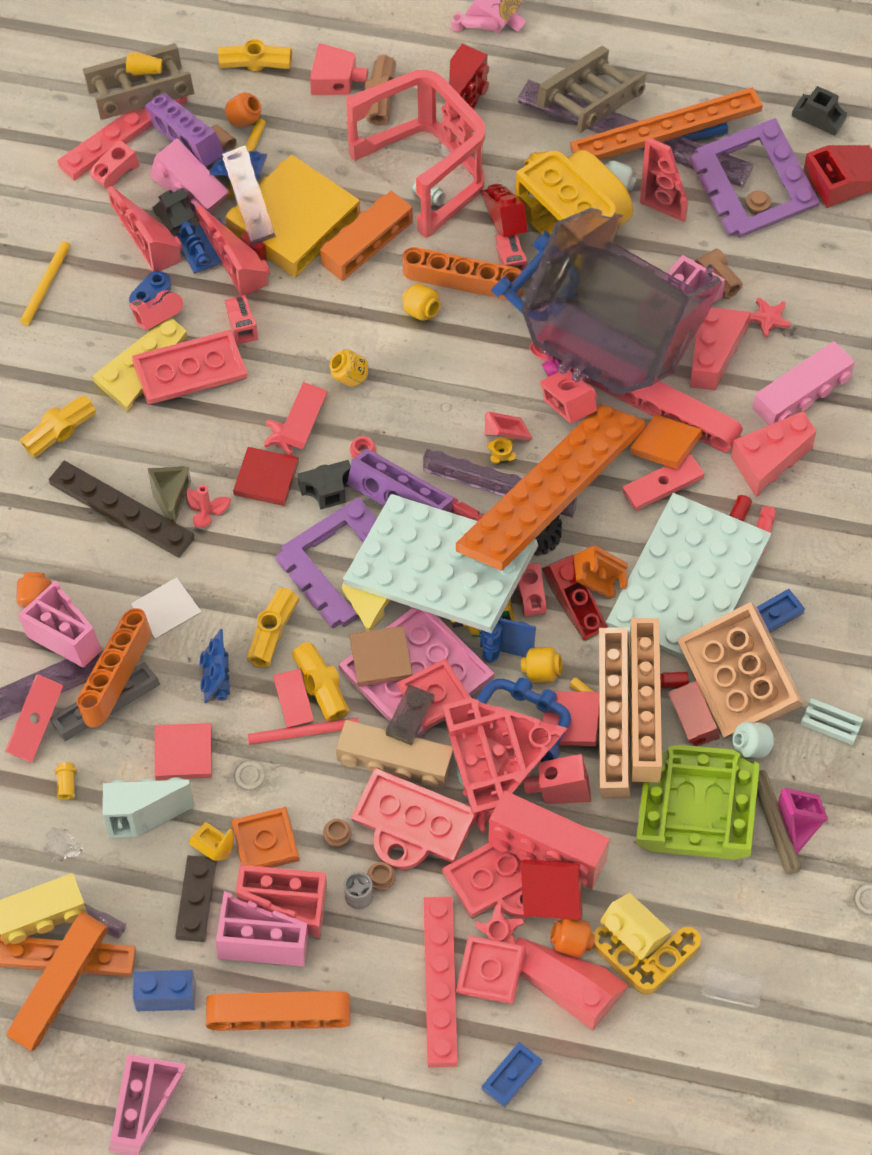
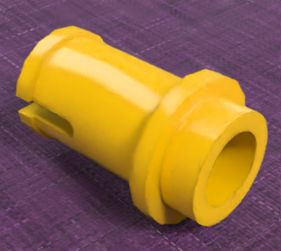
[55,762,77,800]

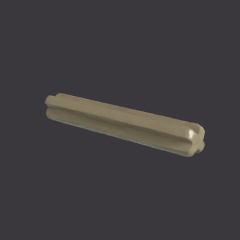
[757,770,801,875]

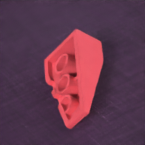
[640,137,688,222]
[107,186,183,272]
[195,205,270,296]

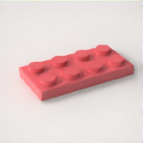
[132,330,247,405]

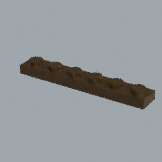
[49,460,195,558]

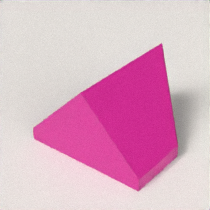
[778,788,828,855]

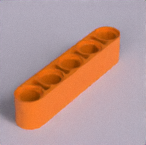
[402,247,523,300]
[76,608,152,727]
[6,912,108,1052]
[206,991,350,1031]

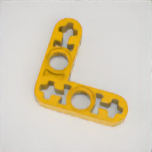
[593,925,701,995]

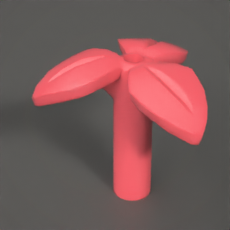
[186,485,231,528]

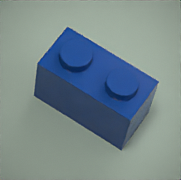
[133,970,196,1012]

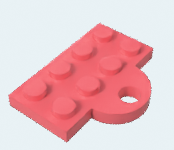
[351,768,478,870]
[442,843,532,919]

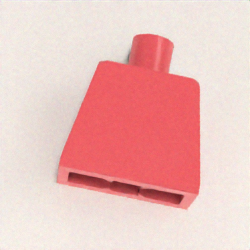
[310,43,369,95]
[524,754,591,804]

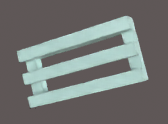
[801,698,864,745]

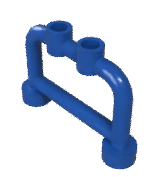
[491,230,580,322]
[476,678,571,762]

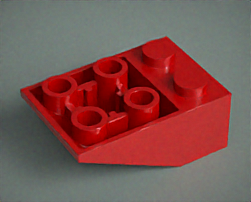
[449,43,489,118]
[803,145,872,208]

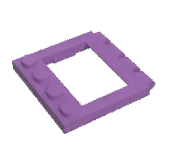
[689,118,820,238]
[275,497,377,628]

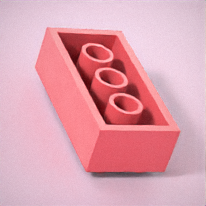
[488,791,610,890]

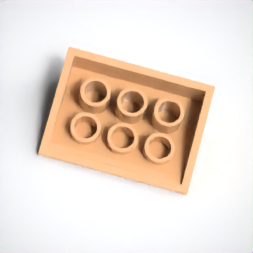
[677,602,805,738]

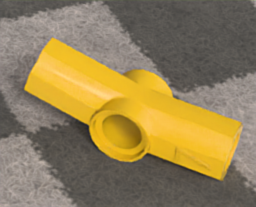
[218,39,293,72]
[20,395,96,458]
[247,587,300,668]
[291,642,350,721]

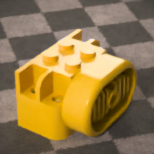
[516,150,633,272]

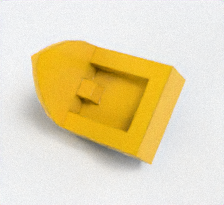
[188,822,234,861]

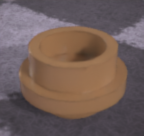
[746,190,771,215]
[323,819,352,847]
[367,862,395,890]

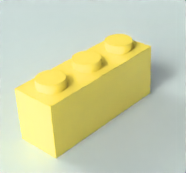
[0,873,87,945]

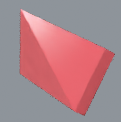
[484,411,533,441]

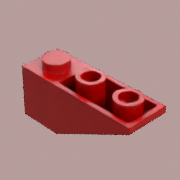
[481,184,528,237]
[541,555,608,640]

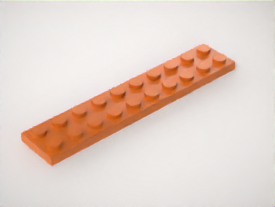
[456,403,645,571]

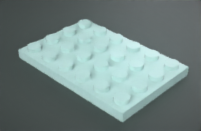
[606,493,771,661]
[343,494,538,633]

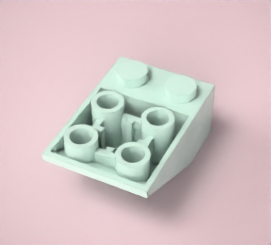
[102,778,194,838]

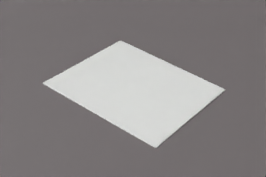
[131,577,201,639]

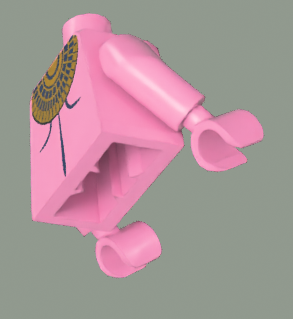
[450,0,526,33]

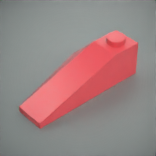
[516,937,629,1031]

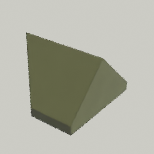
[148,466,191,523]

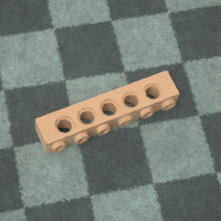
[630,618,662,782]
[599,627,631,798]

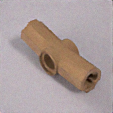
[365,54,396,126]

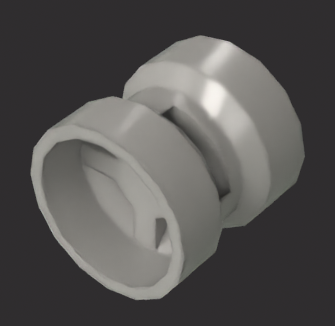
[344,871,373,909]

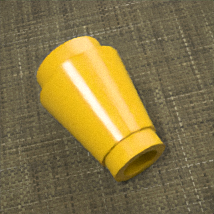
[126,51,163,76]

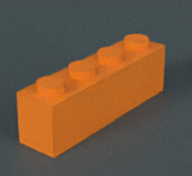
[320,191,413,281]

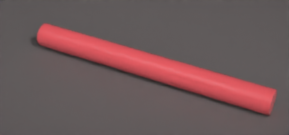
[248,717,359,745]

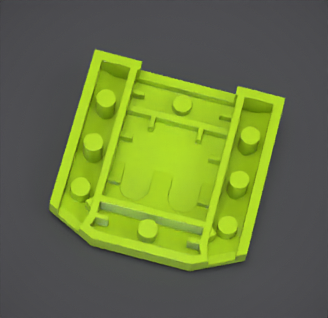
[636,745,760,860]

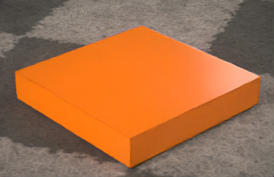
[630,414,702,469]
[231,807,300,868]

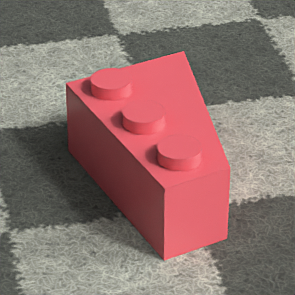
[690,306,751,390]

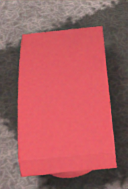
[273,669,314,728]

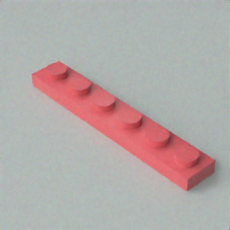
[57,96,187,180]
[424,897,457,1067]

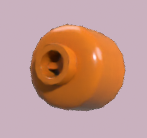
[225,92,261,128]
[16,572,52,608]
[550,919,595,958]

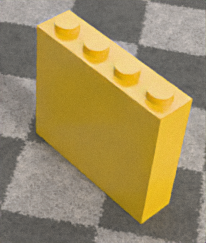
[225,154,360,278]

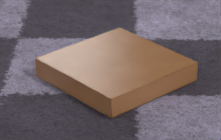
[349,626,413,687]

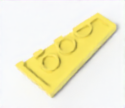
[92,317,187,412]

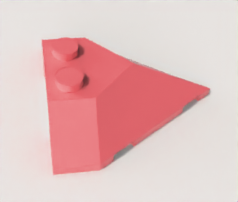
[442,698,567,814]

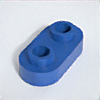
[129,271,171,303]

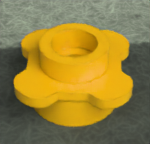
[488,437,516,464]

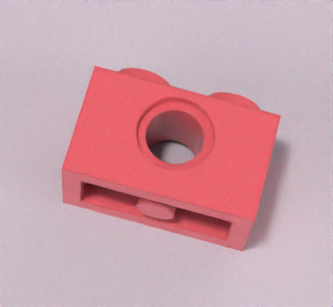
[540,368,597,424]

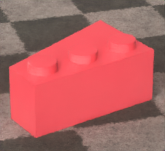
[731,411,816,497]
[236,865,327,939]

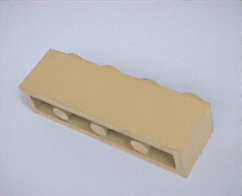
[336,720,454,789]

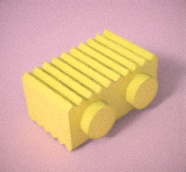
[601,892,671,959]

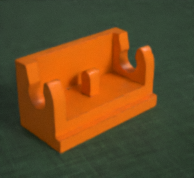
[574,545,628,599]

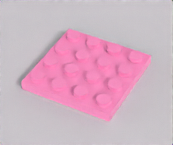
[339,607,494,738]

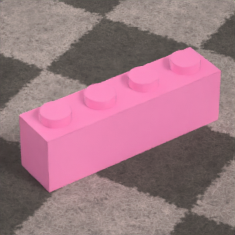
[753,341,855,425]

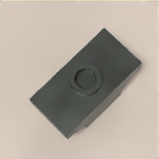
[792,86,847,136]
[152,188,195,231]
[297,460,351,510]

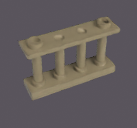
[83,43,195,120]
[536,46,647,133]

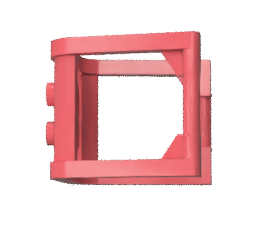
[346,70,485,238]

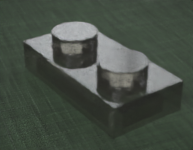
[386,685,435,746]

